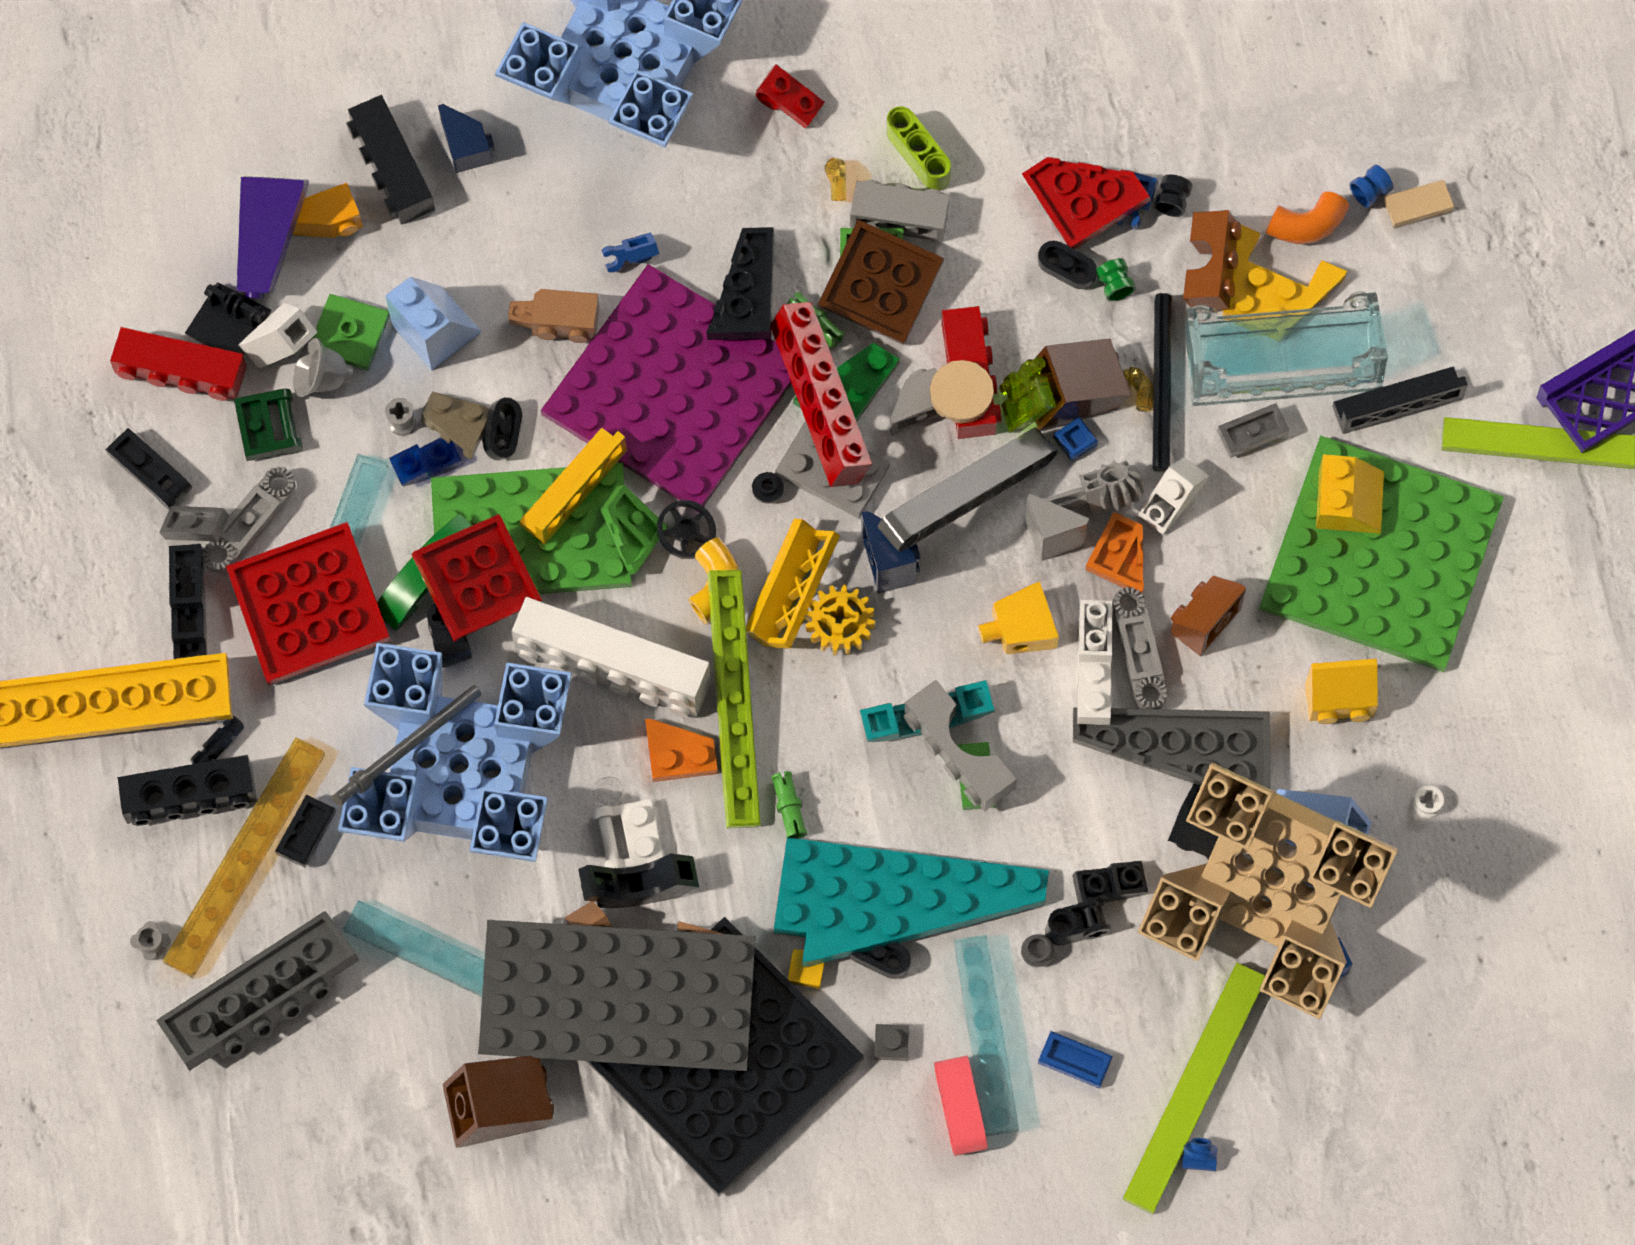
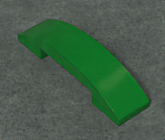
[377,514,472,631]

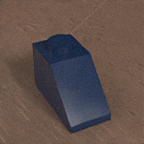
[438,104,495,173]

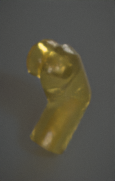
[824,157,847,201]
[1123,366,1153,412]

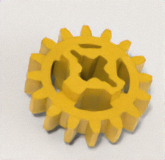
[805,585,875,656]

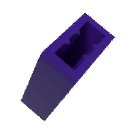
[236,176,309,298]

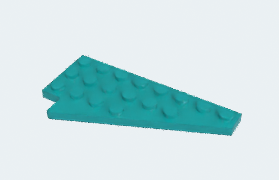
[774,838,1049,967]

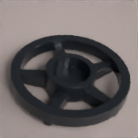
[656,500,716,559]

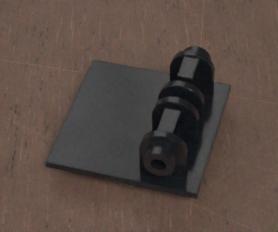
[185,282,272,355]

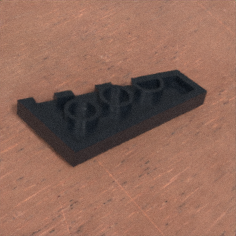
[706,227,775,340]

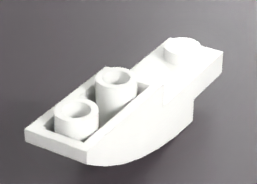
[1077,600,1112,725]

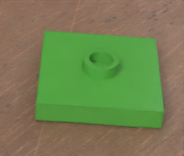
[311,294,390,371]

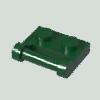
[234,388,303,461]

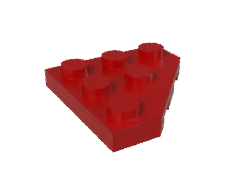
[1022,157,1151,249]

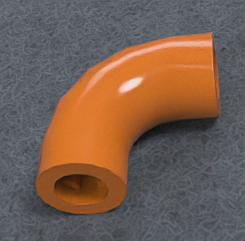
[1266,191,1350,245]

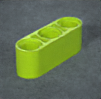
[886,106,951,191]

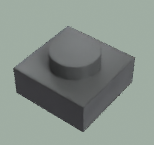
[874,1024,909,1061]

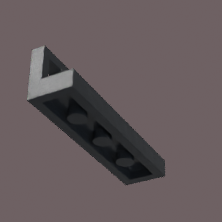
[1332,366,1468,434]

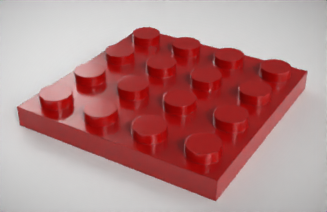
[226,522,391,685]

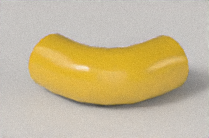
[688,537,738,625]

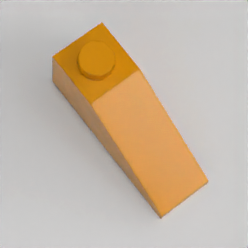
[292,182,363,238]

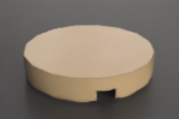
[930,360,994,424]

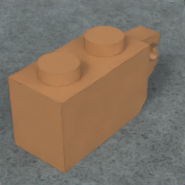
[508,289,600,343]

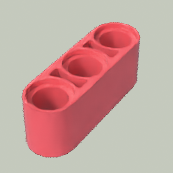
[934,1055,988,1156]

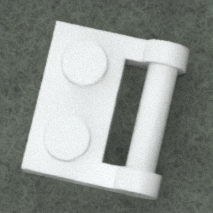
[593,799,663,868]

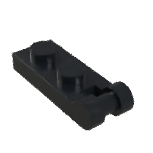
[105,428,192,510]

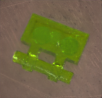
[999,356,1056,433]

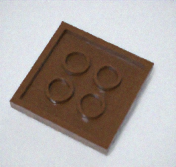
[818,219,944,345]

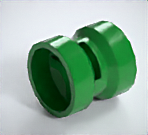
[1096,258,1136,301]

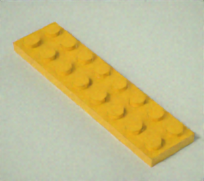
[0,653,233,747]

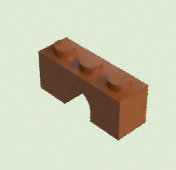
[1183,210,1242,312]

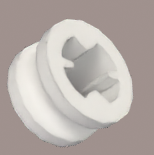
[1413,785,1444,819]

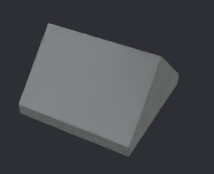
[1025,493,1089,561]

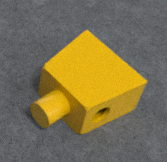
[978,582,1059,654]

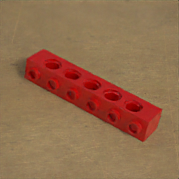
[771,302,872,487]

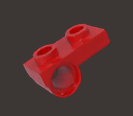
[755,64,825,128]

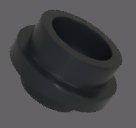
[752,472,784,504]

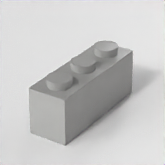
[850,180,950,242]

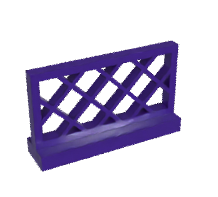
[1536,329,1635,453]

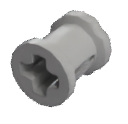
[385,398,417,436]

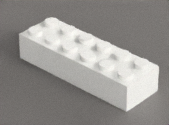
[511,597,711,718]

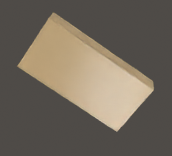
[1383,180,1454,228]

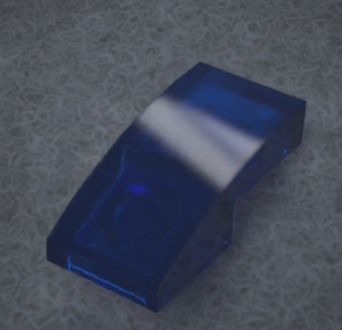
[389,437,464,487]

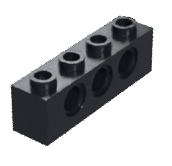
[117,755,257,826]

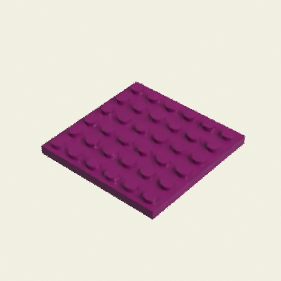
[540,264,792,513]

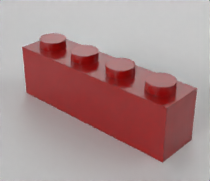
[941,306,1002,439]
[110,327,247,401]

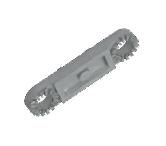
[202,466,296,574]
[1112,587,1168,709]

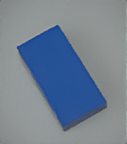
[1038,1031,1113,1089]

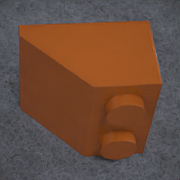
[1170,575,1246,657]

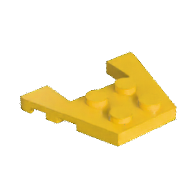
[1222,224,1347,342]

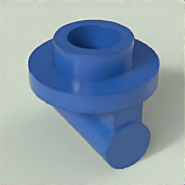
[1182,1137,1218,1172]

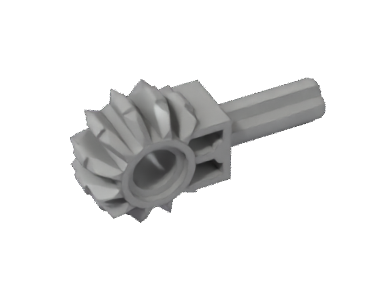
[1044,460,1144,515]

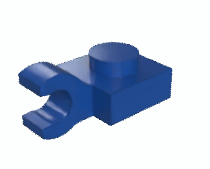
[601,232,659,273]

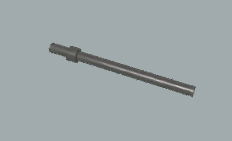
[332,685,481,806]

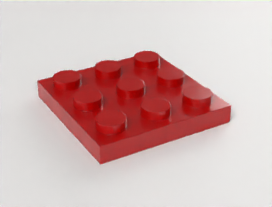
[411,514,542,641]

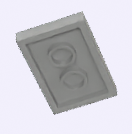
[775,421,890,519]

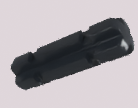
[190,716,244,764]

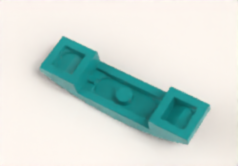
[860,680,995,742]

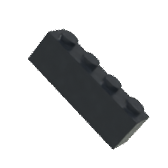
[346,94,435,225]

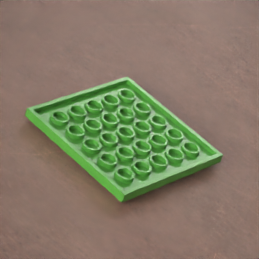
[1259,435,1504,672]

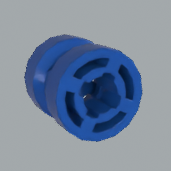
[1349,164,1394,208]

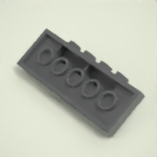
[156,911,359,1071]

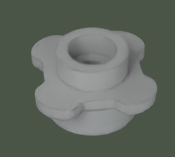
[130,921,170,960]

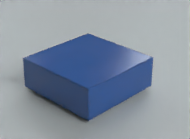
[1053,417,1098,462]

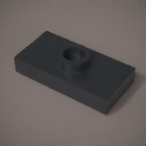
[275,794,336,868]

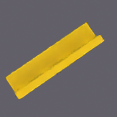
[519,428,627,544]
[746,518,840,649]

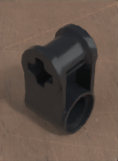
[427,604,472,668]
[1045,898,1112,946]

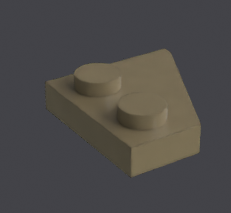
[421,391,489,459]

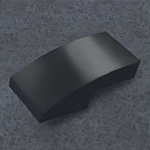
[1072,860,1148,903]

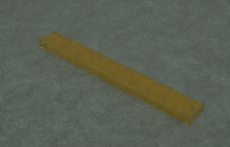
[163,737,325,979]

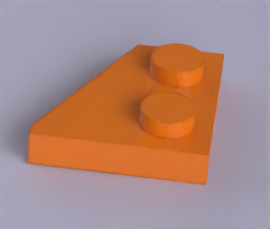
[1085,512,1144,594]
[645,718,718,782]

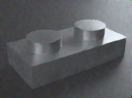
[1217,403,1290,458]
[159,506,229,542]

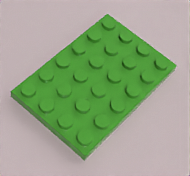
[431,463,632,594]

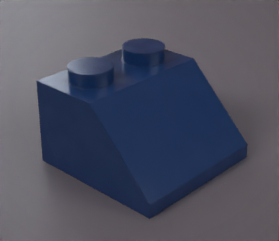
[861,511,921,594]

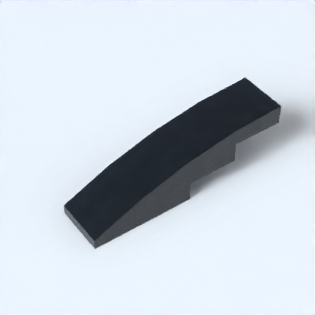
[169,544,207,659]

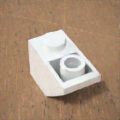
[239,303,317,369]
[1138,457,1209,535]

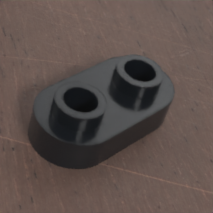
[1038,240,1097,289]
[483,397,522,461]
[850,942,911,979]

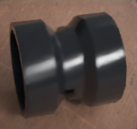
[1154,174,1193,217]

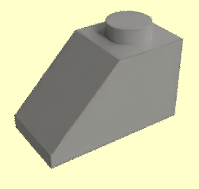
[889,367,940,436]

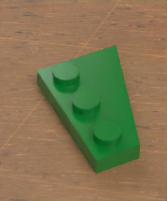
[793,343,899,421]

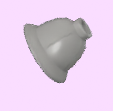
[293,338,353,397]

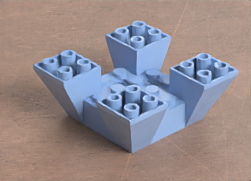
[495,0,743,148]
[338,643,572,862]

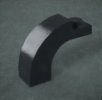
[578,853,699,908]

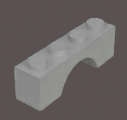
[904,680,1017,812]

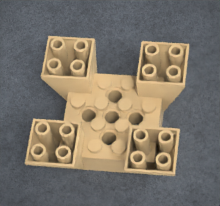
[1137,762,1398,1019]

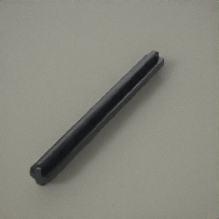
[1152,293,1172,472]

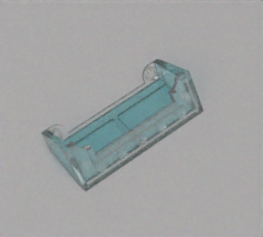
[1185,291,1388,407]

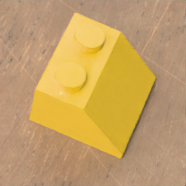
[1316,454,1384,534]
[1305,658,1378,724]

